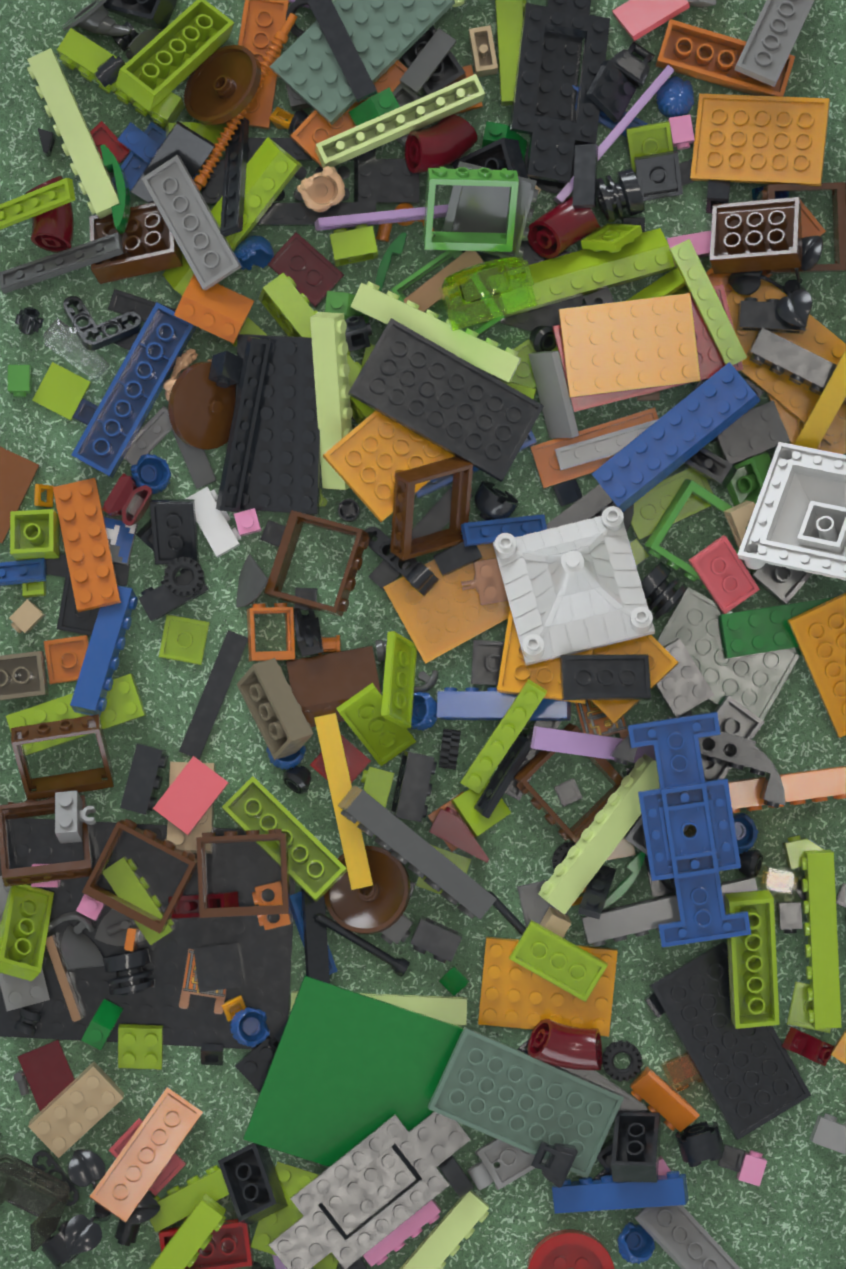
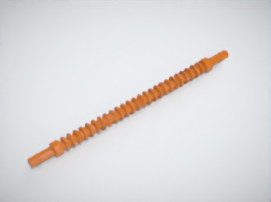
[193,13,298,191]

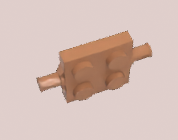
[461,558,508,605]

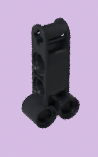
[365,527,439,596]

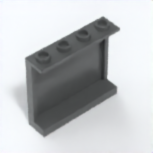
[442,161,539,267]

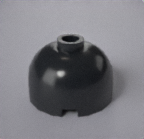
[474,481,519,520]

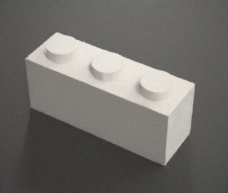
[186,487,242,558]

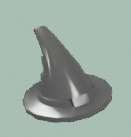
[62,0,133,37]

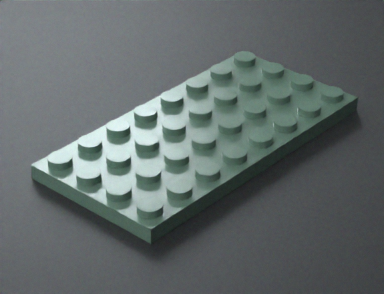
[270,0,455,125]
[428,1026,624,1178]

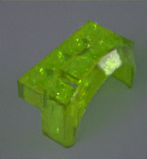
[439,257,537,331]

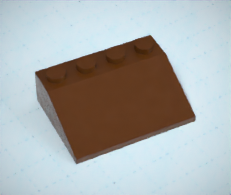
[709,197,802,274]
[89,202,183,284]
[286,645,381,727]

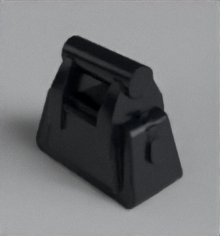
[610,41,655,89]
[531,1141,578,1188]

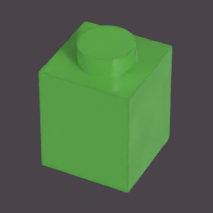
[8,365,32,397]

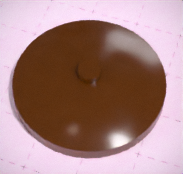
[184,45,261,125]
[168,361,236,450]
[324,846,411,934]

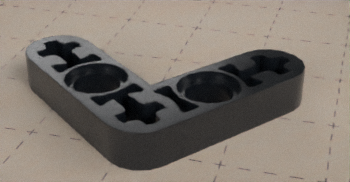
[63,296,142,351]

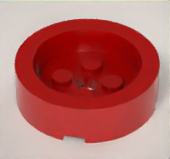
[527,1229,615,1269]

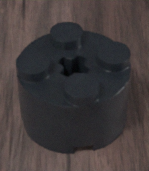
[675,1121,725,1167]
[40,1221,80,1269]

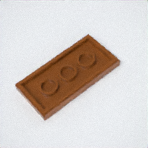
[0,447,40,544]

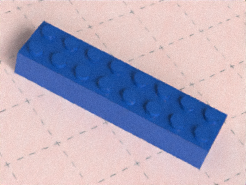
[71,302,197,478]
[592,362,760,512]

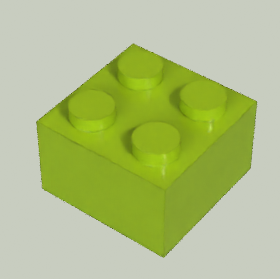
[330,224,378,267]
[10,509,59,561]

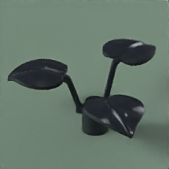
[728,235,823,327]
[65,1149,160,1256]

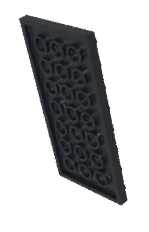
[348,318,544,482]
[236,334,321,514]
[649,941,811,1140]

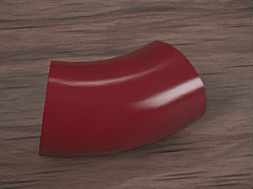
[405,114,478,173]
[25,175,74,253]
[527,197,601,258]
[528,1019,602,1070]

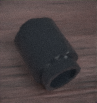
[94,55,125,87]
[114,1219,141,1246]

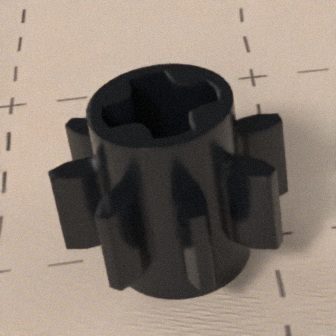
[15,307,44,335]

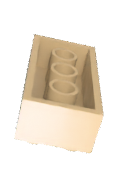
[167,762,216,853]
[28,1061,124,1158]

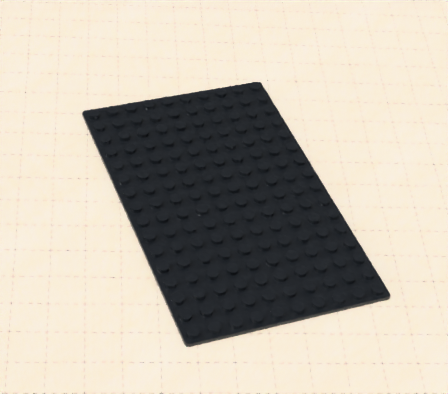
[0,818,295,1049]

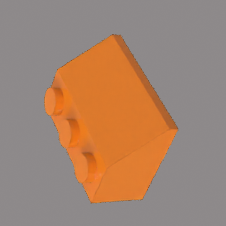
[174,274,254,344]
[630,1066,700,1132]

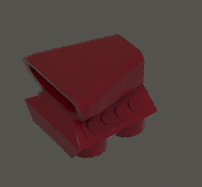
[102,473,152,526]

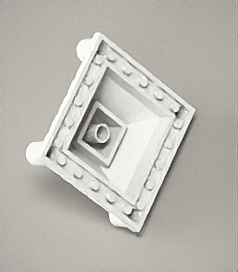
[738,442,846,581]
[493,506,655,666]

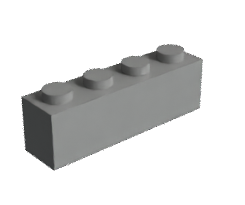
[809,1113,846,1155]

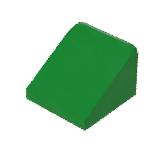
[439,966,470,996]

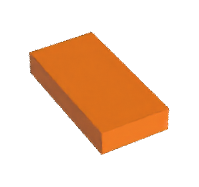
[124,927,140,951]

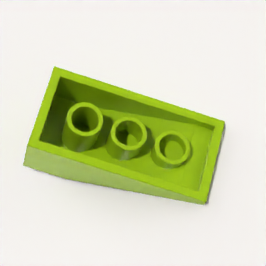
[0,884,54,981]

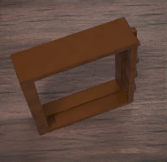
[760,182,846,275]
[390,456,473,561]
[264,510,369,617]
[11,714,114,800]
[514,723,623,843]
[0,795,93,887]
[82,819,197,934]
[196,829,290,918]

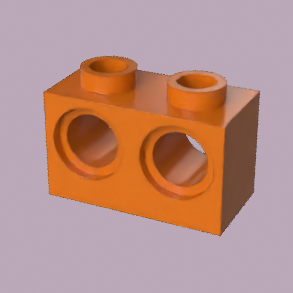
[252,880,292,930]

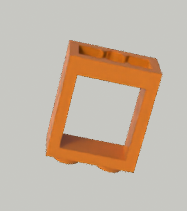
[247,603,295,661]

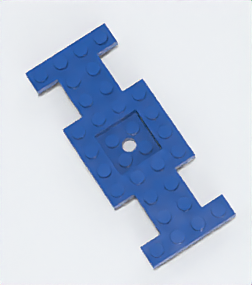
[628,712,751,947]

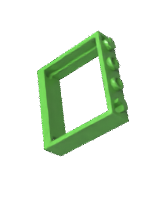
[423,167,519,252]
[391,250,506,337]
[644,479,749,591]

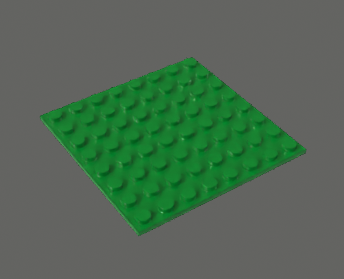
[243,975,463,1191]

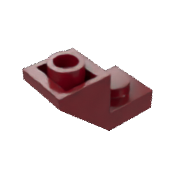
[782,1027,834,1066]

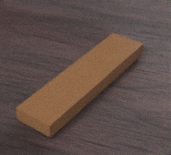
[403,251,486,312]
[46,935,83,1022]

